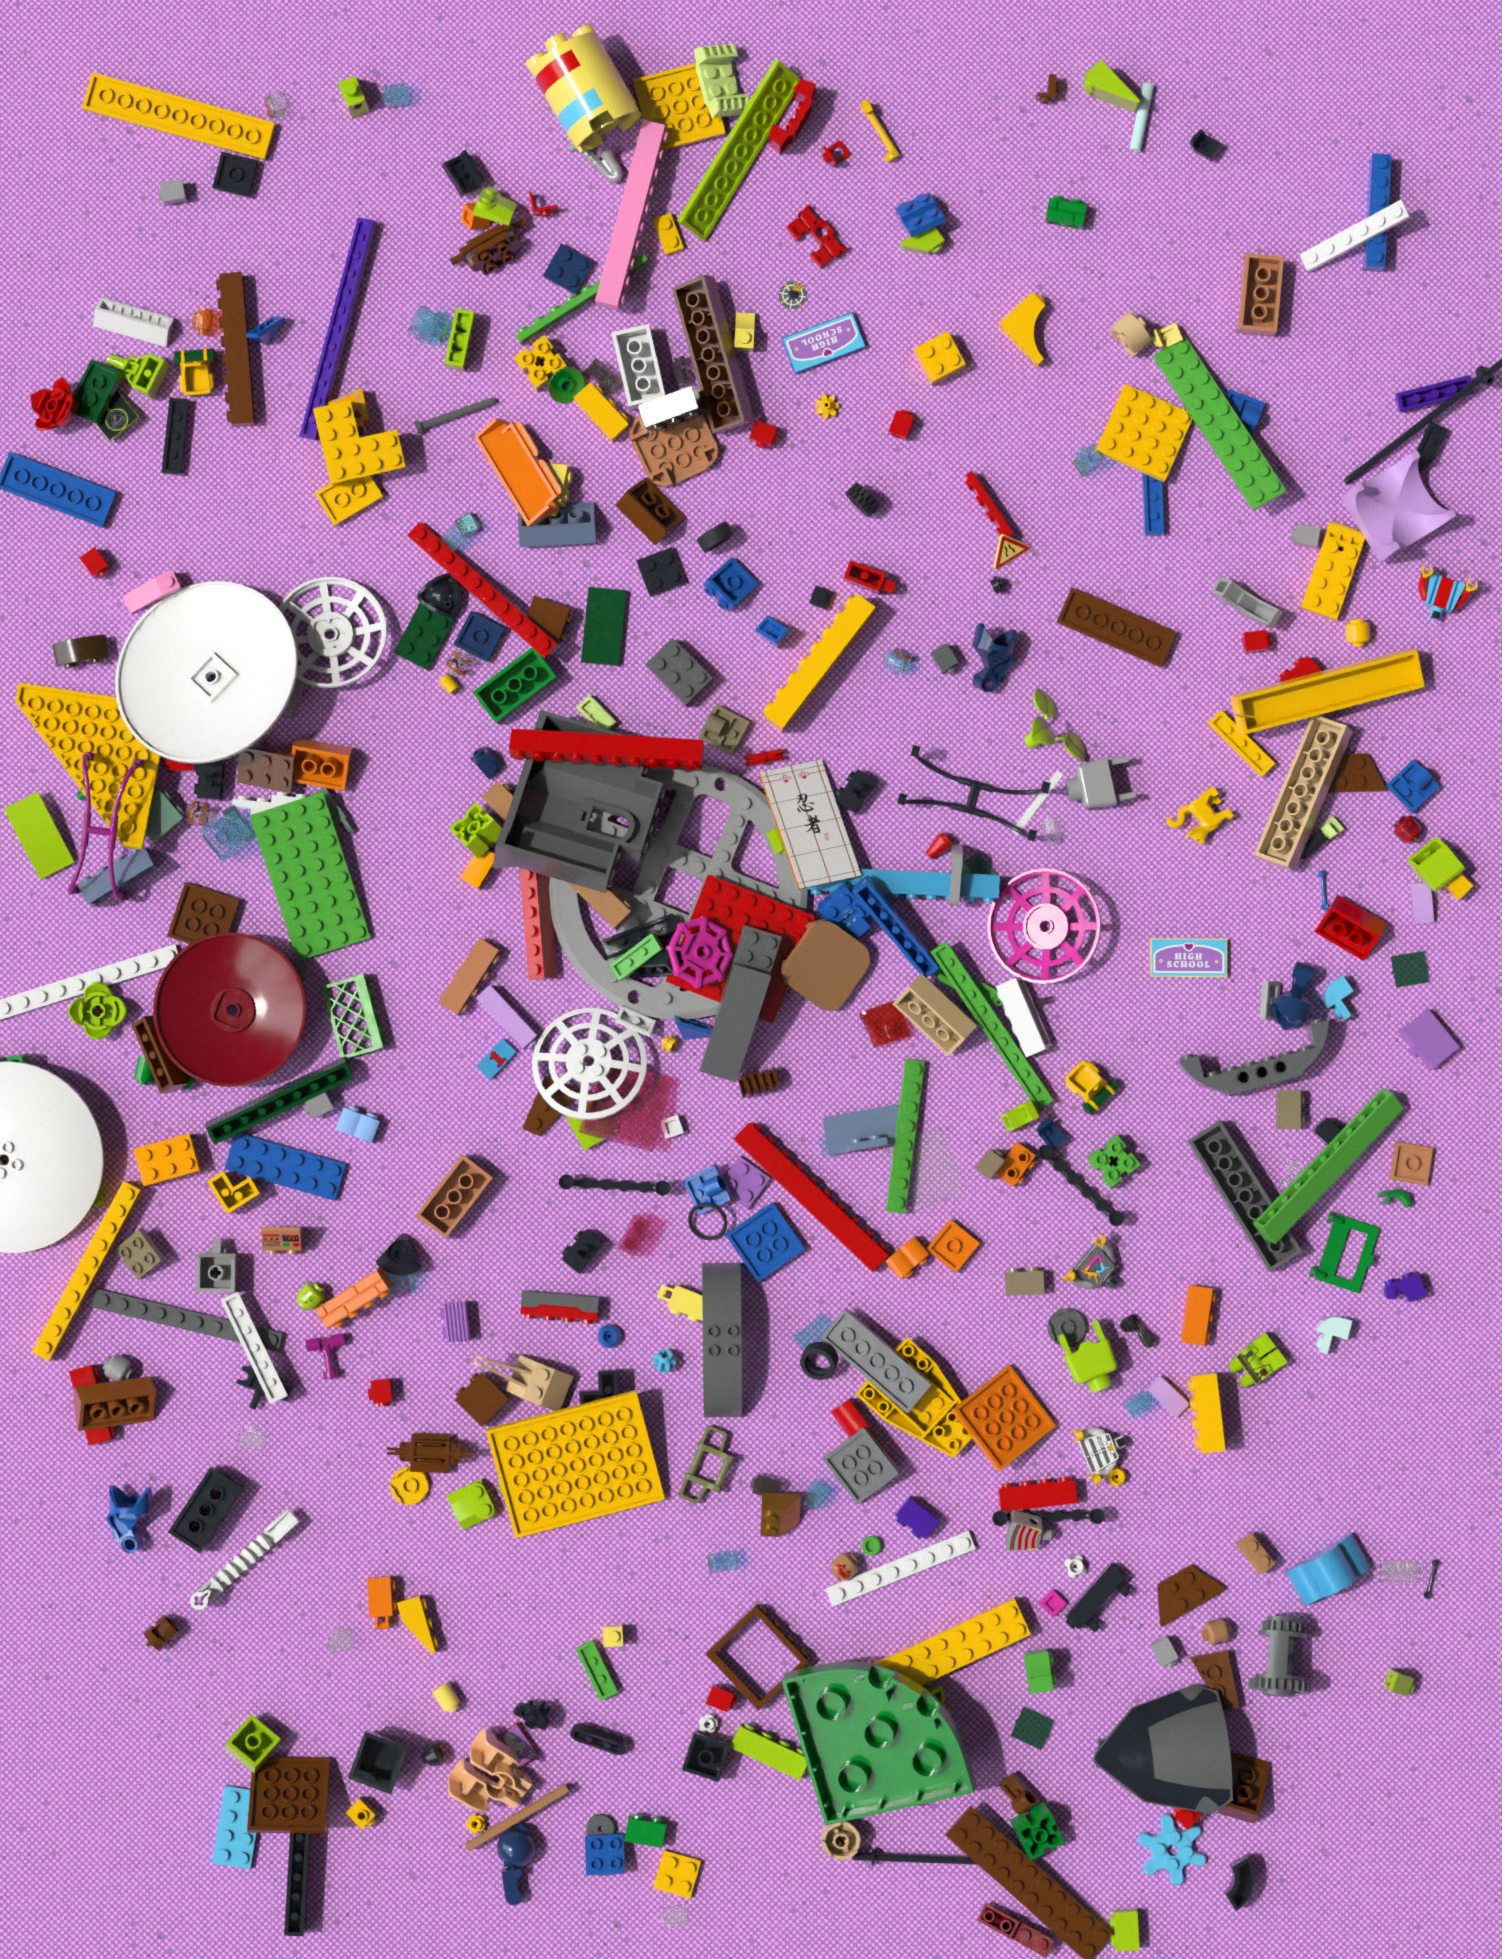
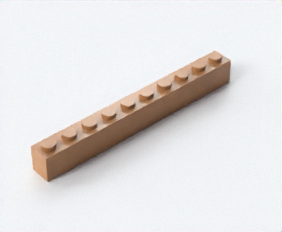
[482,781,633,931]

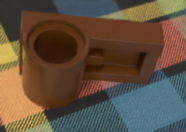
[998,1772,1040,1815]

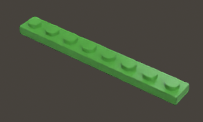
[516,253,648,345]
[885,1059,925,1214]

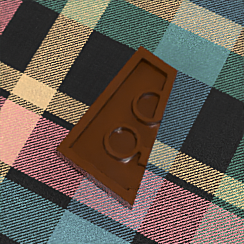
[522,1076,580,1136]
[1190,1650,1240,1711]

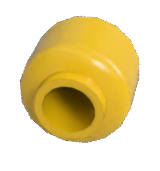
[1345,619,1370,647]

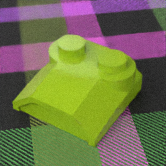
[473,187,518,226]
[447,1478,498,1530]

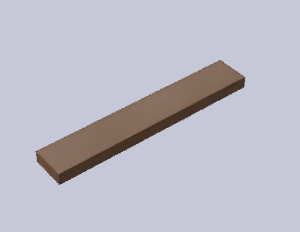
[465,1784,570,1851]

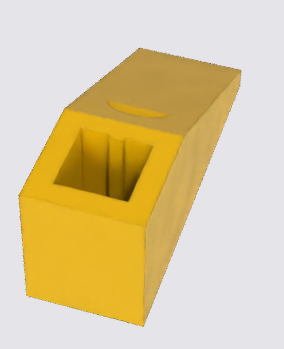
[397,1595,439,1654]

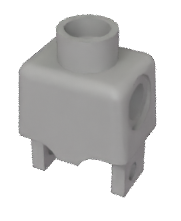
[1065,756,1136,810]

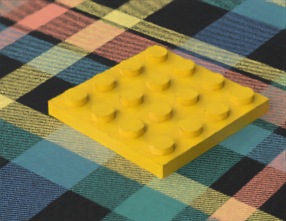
[633,63,725,150]
[1095,384,1192,482]

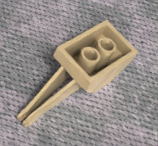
[473,1354,574,1411]

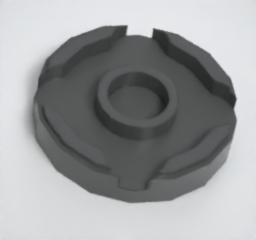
[1047,1308,1086,1346]

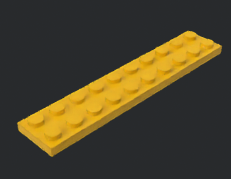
[82,72,275,160]

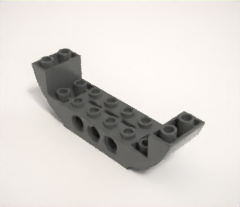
[1176,1018,1329,1096]

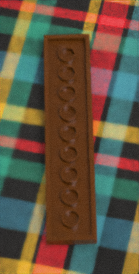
[945,1805,1114,1959]

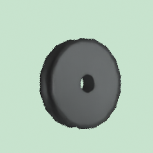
[586,1814,615,1836]

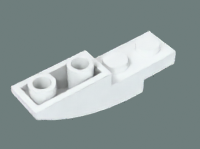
[232,792,307,815]

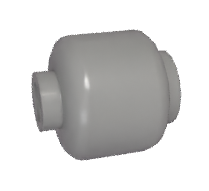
[103,1354,133,1381]

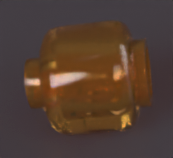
[192,308,218,336]

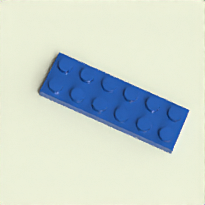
[0,452,117,528]
[224,1133,346,1201]

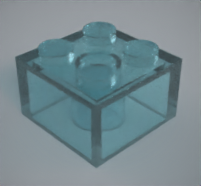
[199,805,256,862]

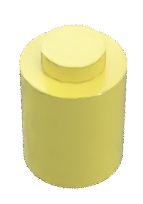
[432,1682,461,1713]

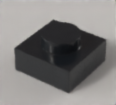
[809,585,833,611]

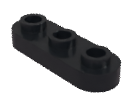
[570,1723,627,1755]

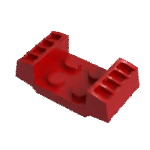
[768,79,816,155]

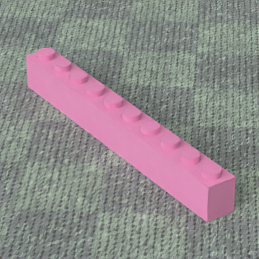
[595,120,668,311]

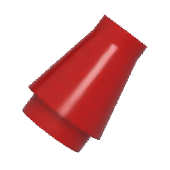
[925,832,954,859]

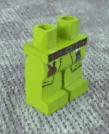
[1227,1333,1288,1388]

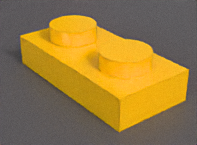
[653,213,684,256]

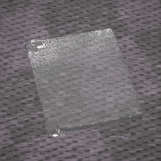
[887,1126,968,1212]

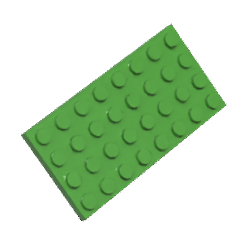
[249,792,371,961]

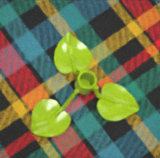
[1024,688,1086,762]

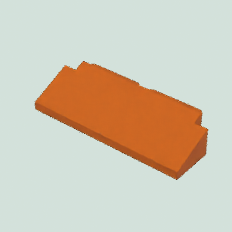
[474,418,563,527]

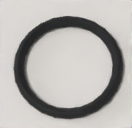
[688,1203,727,1240]

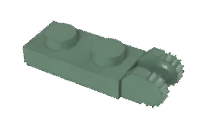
[312,787,354,840]

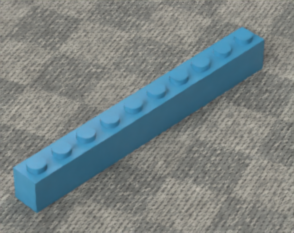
[807,869,1000,903]

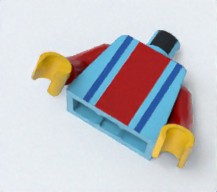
[1418,564,1479,621]

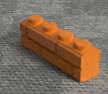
[316,1267,394,1329]

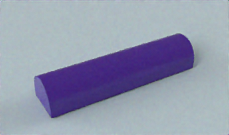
[1395,375,1474,412]

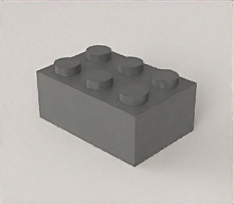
[645,638,713,707]

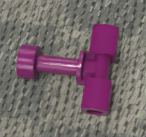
[305,1333,345,1380]

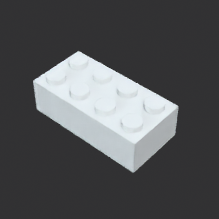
[612,324,665,410]

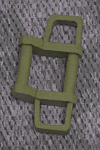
[678,1425,735,1504]

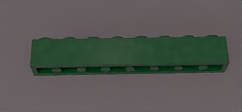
[205,1057,354,1145]

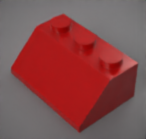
[1314,894,1387,961]

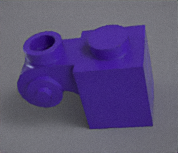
[1383,1271,1427,1302]

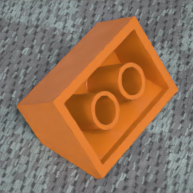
[291,738,353,791]

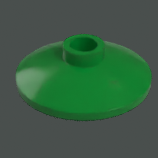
[548,367,584,403]

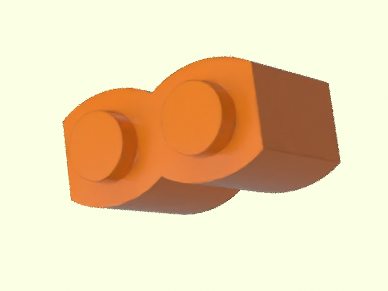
[885,1236,929,1279]

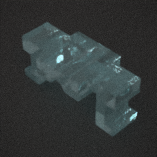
[376,1267,419,1295]

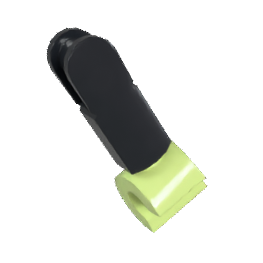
[1300,816,1344,859]

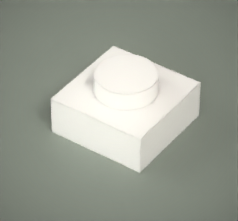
[660,1115,684,1139]

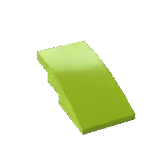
[4,791,75,880]

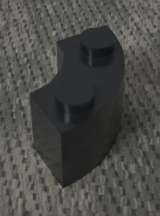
[1223,1854,1254,1911]

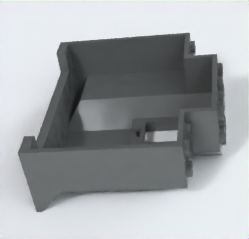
[493,710,665,893]

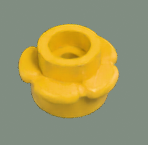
[661,1035,678,1053]
[1107,1467,1126,1486]
[466,1814,485,1834]

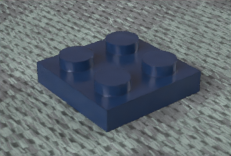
[543,243,594,296]
[453,611,505,663]

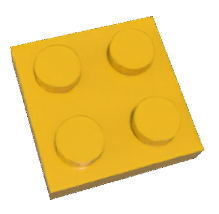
[653,1850,701,1899]

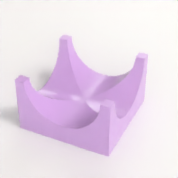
[1341,450,1456,563]

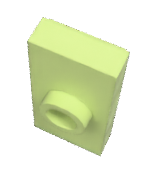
[576,695,616,730]

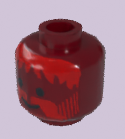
[1393,815,1422,844]

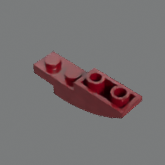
[977,1903,1056,1958]

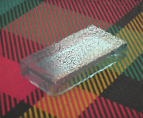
[441,511,482,552]
[792,1313,831,1351]

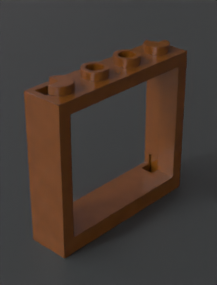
[705,1604,809,1711]

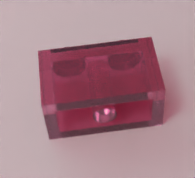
[617,1214,652,1257]

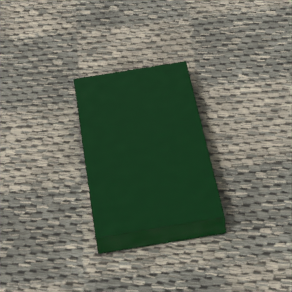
[581,587,626,667]

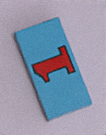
[476,1039,516,1080]

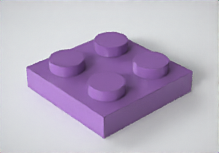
[723,1156,770,1209]

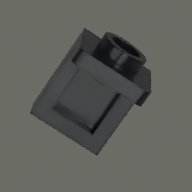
[1190,129,1223,162]

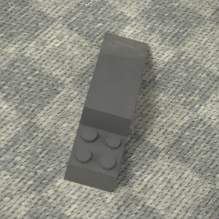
[699,924,782,1082]

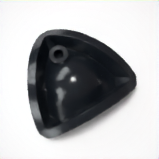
[417,573,460,618]
[376,1233,422,1275]

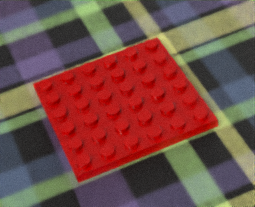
[666,874,815,1023]

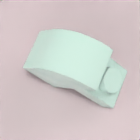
[1315,1317,1352,1354]

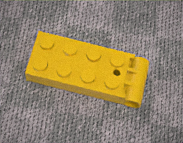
[1299,520,1365,621]

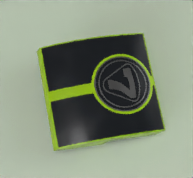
[95,390,140,442]

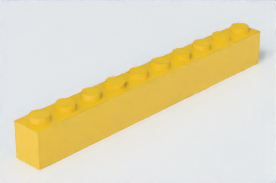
[32,1181,143,1361]

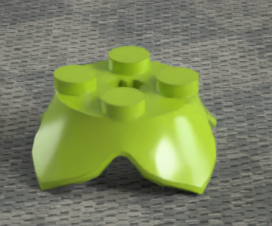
[67,981,127,1040]

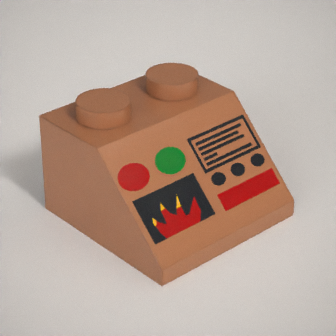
[261,1227,304,1254]

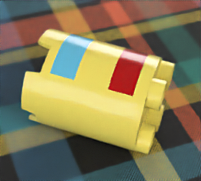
[525,24,641,152]

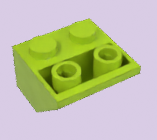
[1407,836,1465,893]

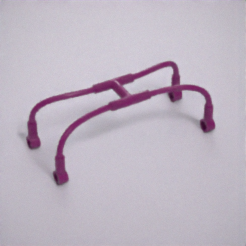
[67,752,144,902]

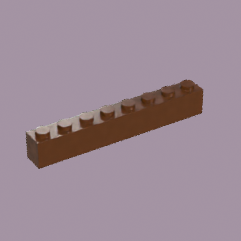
[216,272,256,428]

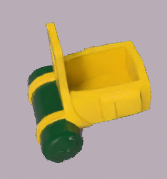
[173,348,217,395]
[1064,1060,1120,1116]

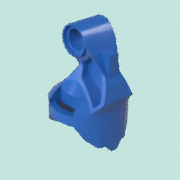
[106,1485,152,1554]

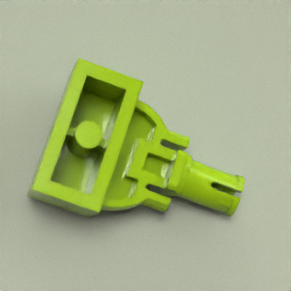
[107,353,170,400]

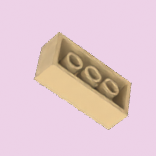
[893,973,977,1056]

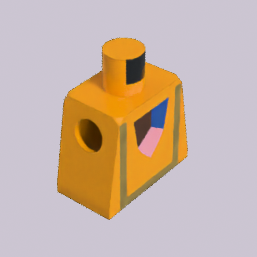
[328,388,370,437]

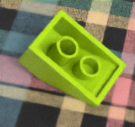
[1082,60,1140,113]

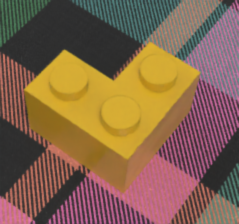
[207,1171,262,1214]

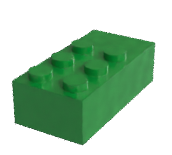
[472,647,558,724]

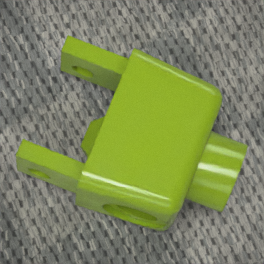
[1057,1320,1117,1393]

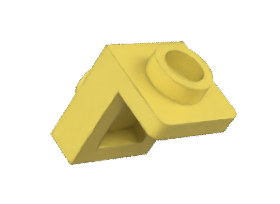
[1153,323,1184,350]

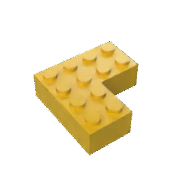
[313,400,406,485]

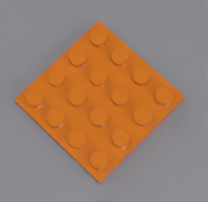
[951,1364,1056,1472]

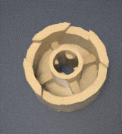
[1109,311,1154,357]
[821,1820,861,1861]

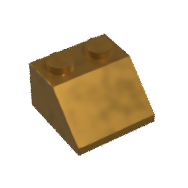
[760,1493,801,1537]

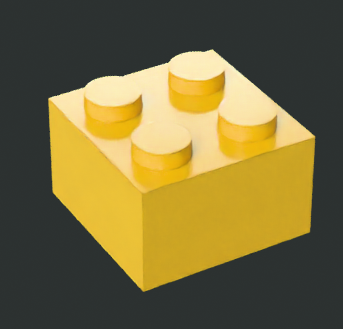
[913,331,966,386]

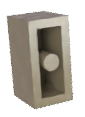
[1276,1090,1304,1129]
[973,1148,1005,1179]
[1004,1267,1045,1296]

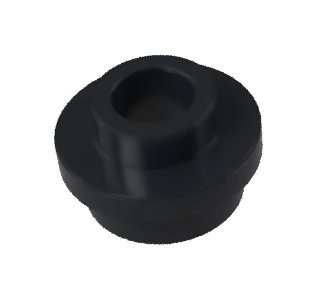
[990,576,1006,594]

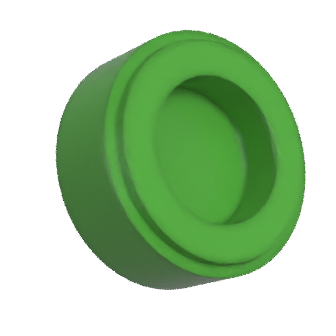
[862,1536,881,1556]

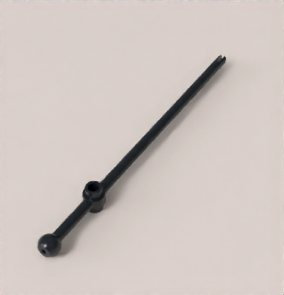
[1344,358,1502,484]

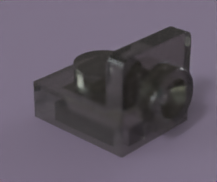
[671,356,691,388]

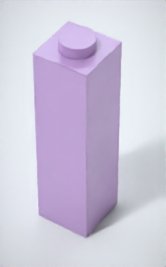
[476,985,538,1049]

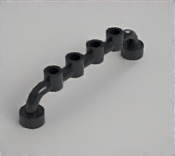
[1038,1145,1124,1226]
[559,1174,670,1196]
[992,1508,1105,1527]

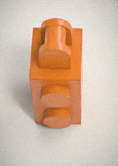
[367,1576,397,1630]

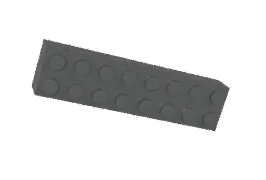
[1186,1120,1302,1272]

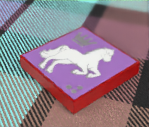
[497,1722,539,1769]

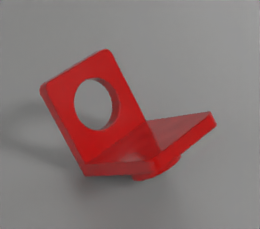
[822,140,850,168]
[529,191,559,217]

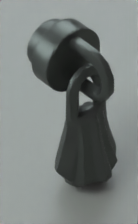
[1120,1314,1155,1348]

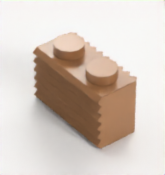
[1235,1532,1275,1575]

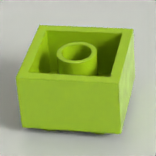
[225,1714,281,1774]

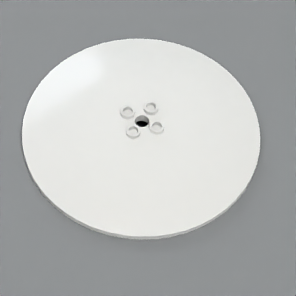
[115,581,298,764]
[0,1061,104,1253]

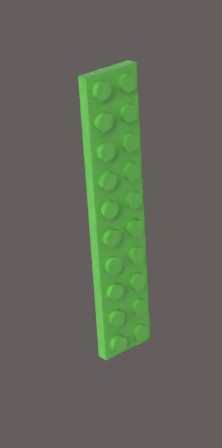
[1153,337,1286,512]

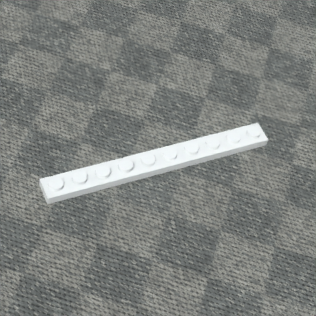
[0,944,178,1020]

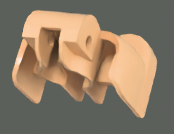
[448,1728,533,1812]

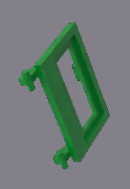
[1309,1212,1380,1294]

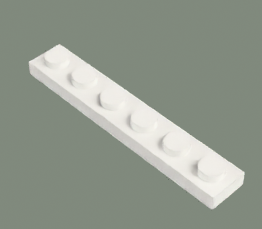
[1299,200,1411,272]
[221,1292,288,1405]

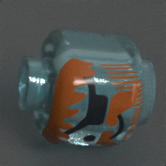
[883,648,913,676]

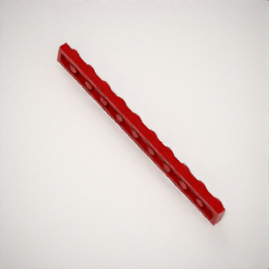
[407,522,558,660]

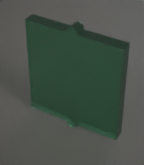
[1390,951,1429,988]
[1010,1706,1054,1750]

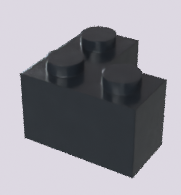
[579,1369,618,1404]

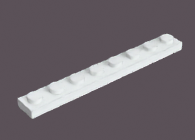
[825,1531,976,1607]

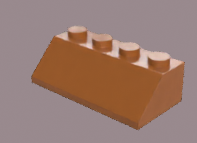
[73,1376,156,1431]

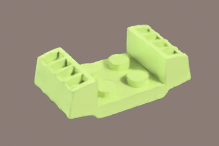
[694,43,750,118]

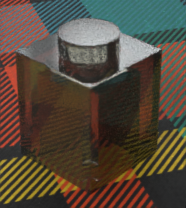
[749,1474,780,1496]

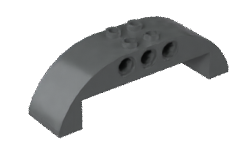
[702,1263,742,1418]

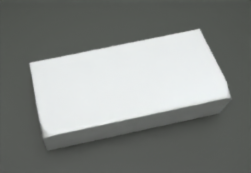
[615,1006,657,1037]

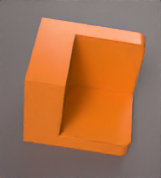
[460,203,491,230]

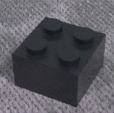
[682,1731,731,1782]

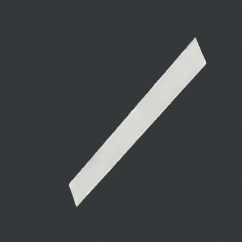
[1012,770,1063,835]

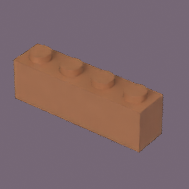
[438,938,500,1015]

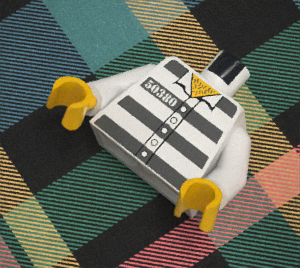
[1070,1427,1126,1487]

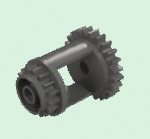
[1247,1616,1311,1697]

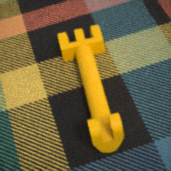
[860,100,900,162]

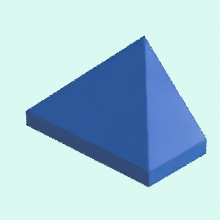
[246,316,285,345]
[755,616,790,649]
[673,1015,712,1040]

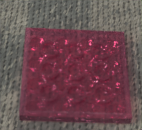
[579,1068,673,1152]

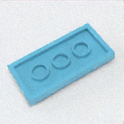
[212,1785,257,1869]

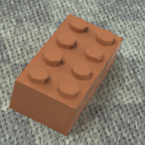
[1236,253,1284,337]
[415,1154,494,1239]

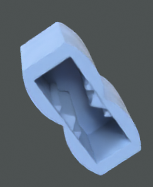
[336,1106,380,1143]

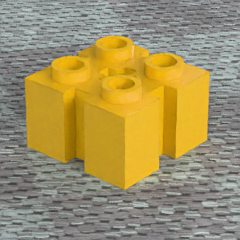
[514,335,567,392]

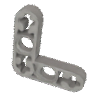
[949,844,963,906]

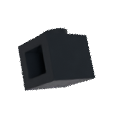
[1312,1117,1342,1146]

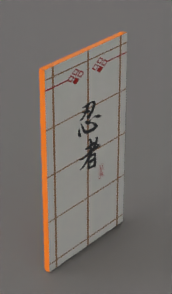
[759,760,861,890]

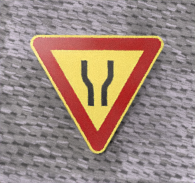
[994,534,1030,570]

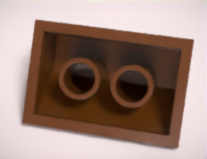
[616,477,686,546]

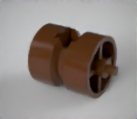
[143,1614,180,1651]

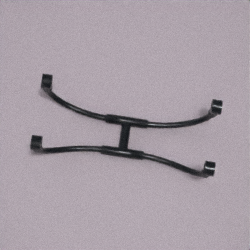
[897,745,1051,842]

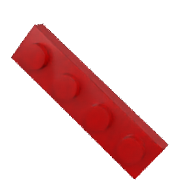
[964,471,1014,537]

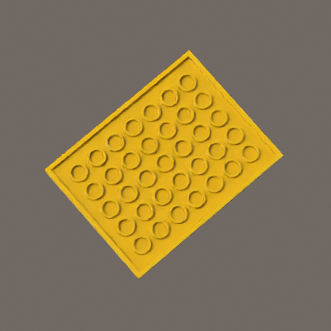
[486,1390,665,1539]

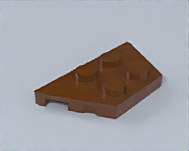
[1328,753,1386,793]
[1157,1565,1225,1627]

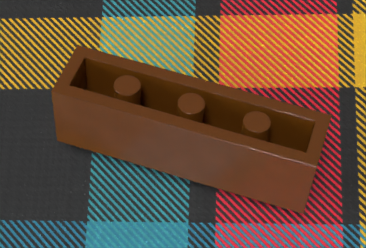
[131,1015,189,1094]

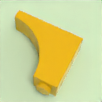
[998,292,1046,368]

